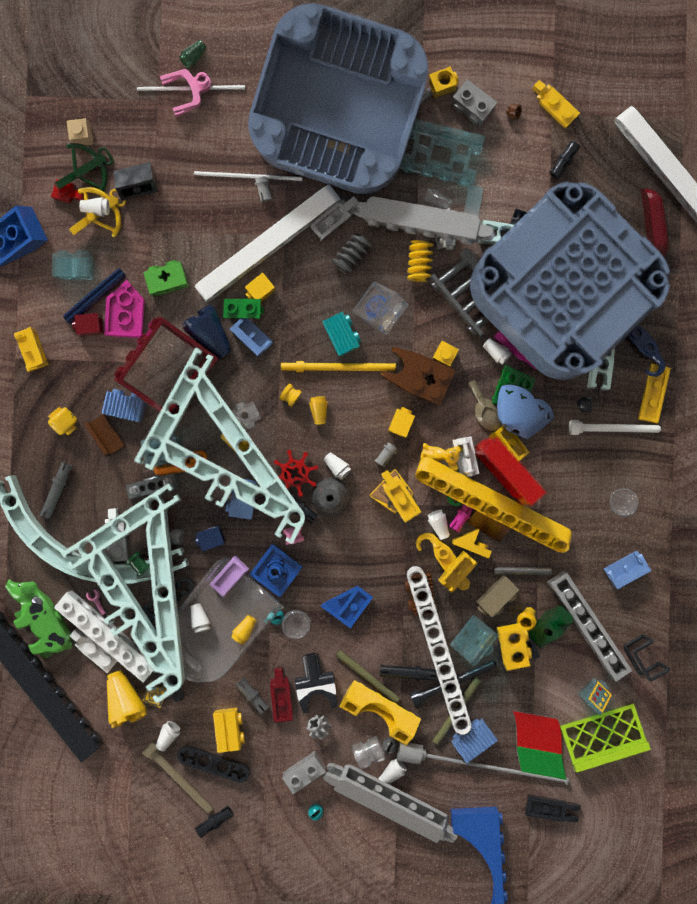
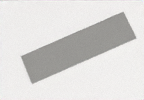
[464,185,483,217]

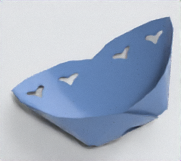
[497,385,554,439]

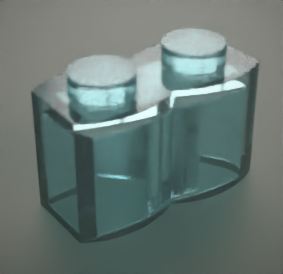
[52,250,93,280]

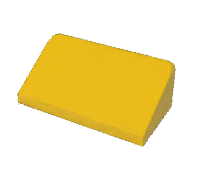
[489,424,530,462]

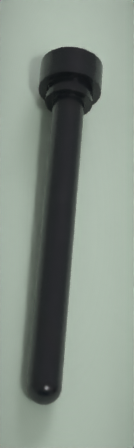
[409,661,496,708]

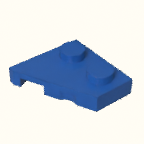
[321,585,373,628]

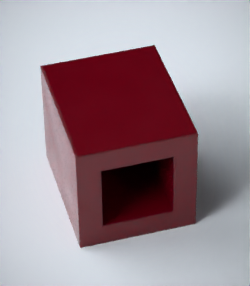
[72,313,104,337]

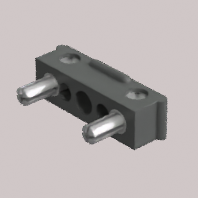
[126,473,181,499]

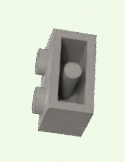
[451,79,497,126]

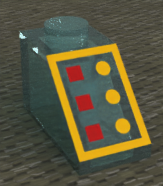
[578,678,611,715]

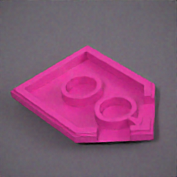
[104,280,145,338]

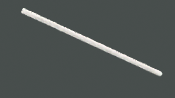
[137,85,245,91]
[194,171,302,181]

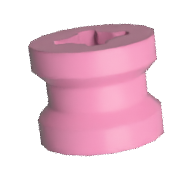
[283,527,305,545]

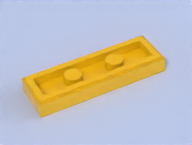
[638,364,671,424]

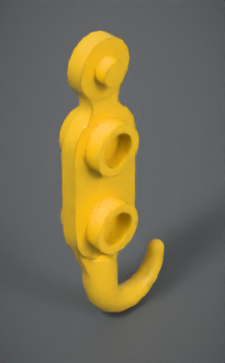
[416,533,470,590]

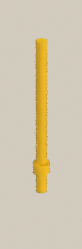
[281,361,396,373]

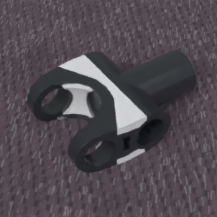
[295,653,337,714]

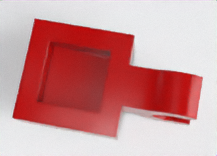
[51,179,84,204]

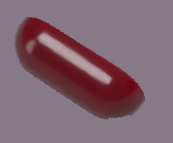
[641,189,669,258]

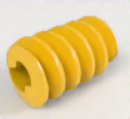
[407,240,434,282]

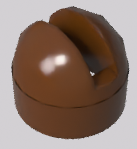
[506,103,522,120]

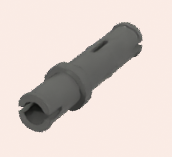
[39,462,73,519]

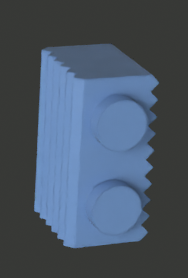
[102,389,147,423]
[452,718,498,763]

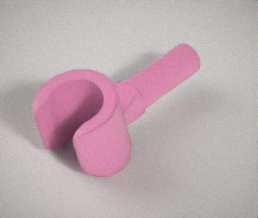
[86,590,106,615]

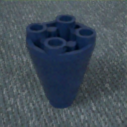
[182,305,231,359]

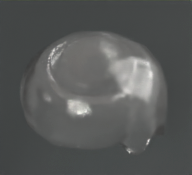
[609,488,639,517]
[282,610,311,639]

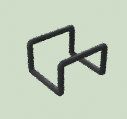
[624,634,670,682]

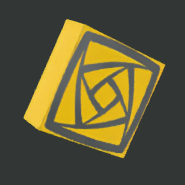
[142,682,167,708]

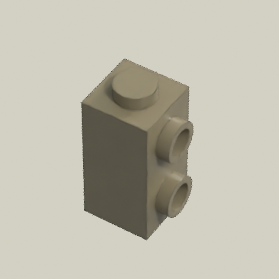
[476,575,519,617]

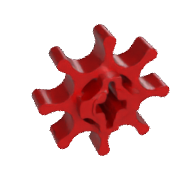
[274,450,319,497]

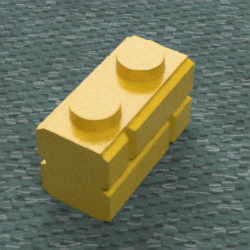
[213,707,245,753]

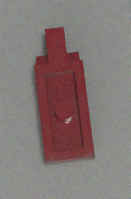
[270,667,293,723]

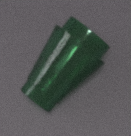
[179,40,207,68]

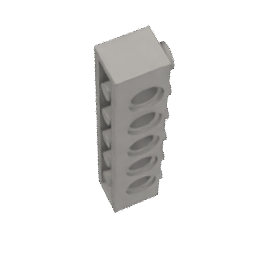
[547,571,632,681]

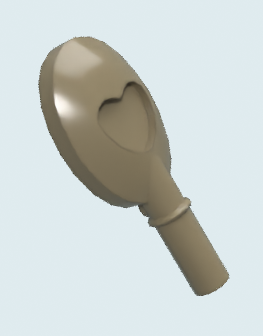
[468,380,501,431]

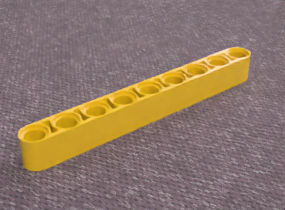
[415,457,572,553]

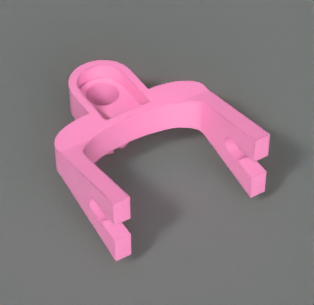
[160,69,211,117]

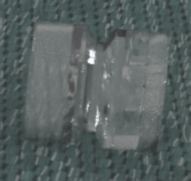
[352,736,386,770]

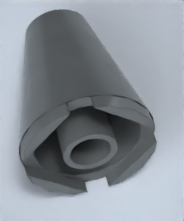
[312,478,350,516]

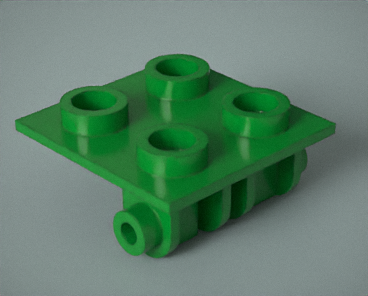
[491,365,536,405]

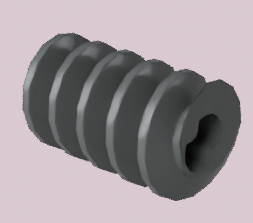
[331,232,373,274]

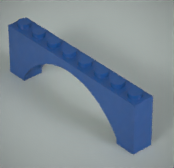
[450,806,507,904]

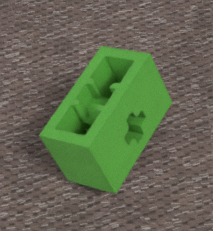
[143,260,189,297]

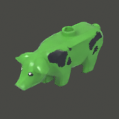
[5,579,72,658]

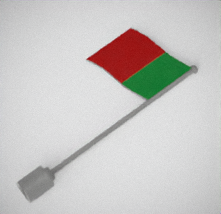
[397,710,570,785]

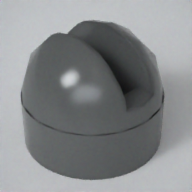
[382,737,397,754]

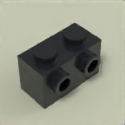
[113,162,158,201]

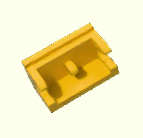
[14,327,49,372]
[438,551,478,593]

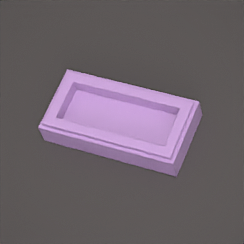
[209,556,249,598]

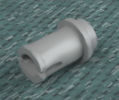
[254,176,272,202]
[375,442,397,468]

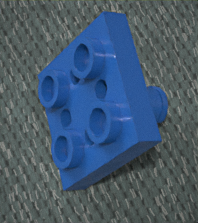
[249,543,303,597]

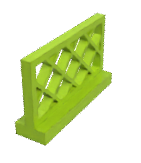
[560,703,651,773]

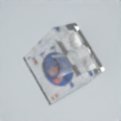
[351,281,409,335]

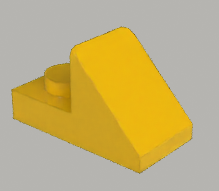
[451,529,492,558]

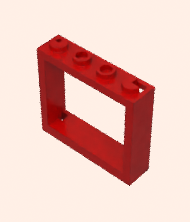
[475,437,546,506]

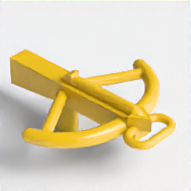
[69,187,126,237]

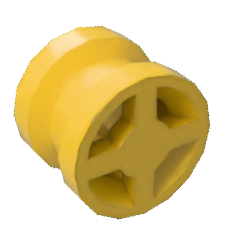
[279,383,302,408]

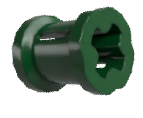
[125,552,150,578]

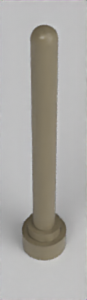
[142,741,213,814]

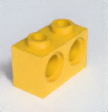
[497,623,532,671]

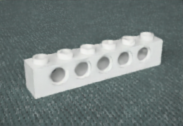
[54,590,153,682]

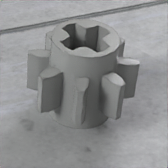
[306,714,332,740]

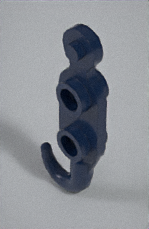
[628,325,665,377]

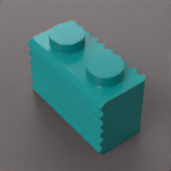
[322,311,361,357]

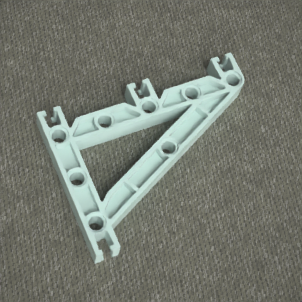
[134,348,305,544]
[61,483,185,703]

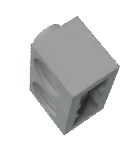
[282,751,326,794]

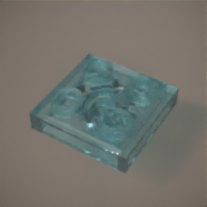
[450,615,499,666]

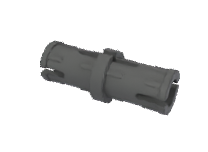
[235,677,269,715]

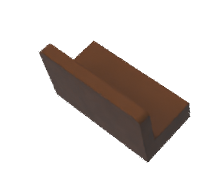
[84,414,126,456]
[468,510,511,542]

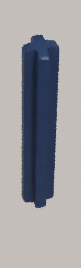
[63,268,126,324]

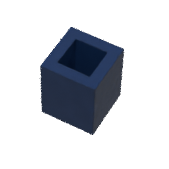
[195,525,226,552]

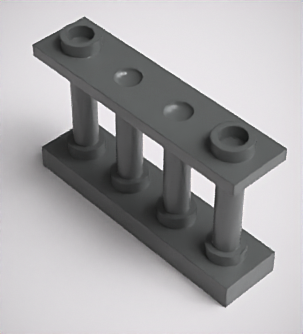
[430,247,489,338]

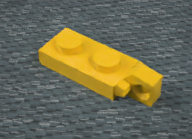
[532,80,580,128]
[381,470,421,523]

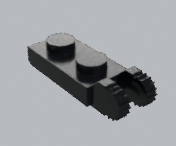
[525,794,581,823]

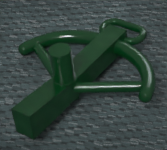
[54,143,114,195]

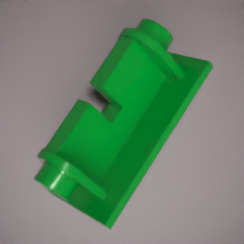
[223,299,264,319]

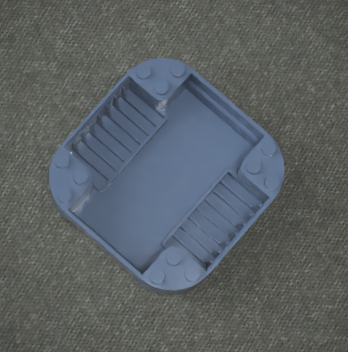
[248,4,428,194]
[470,182,670,380]

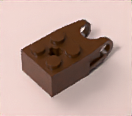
[380,347,456,407]

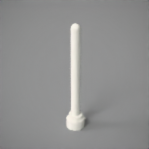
[569,420,661,435]

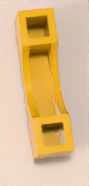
[339,680,421,745]

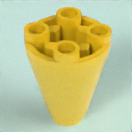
[107,671,147,728]

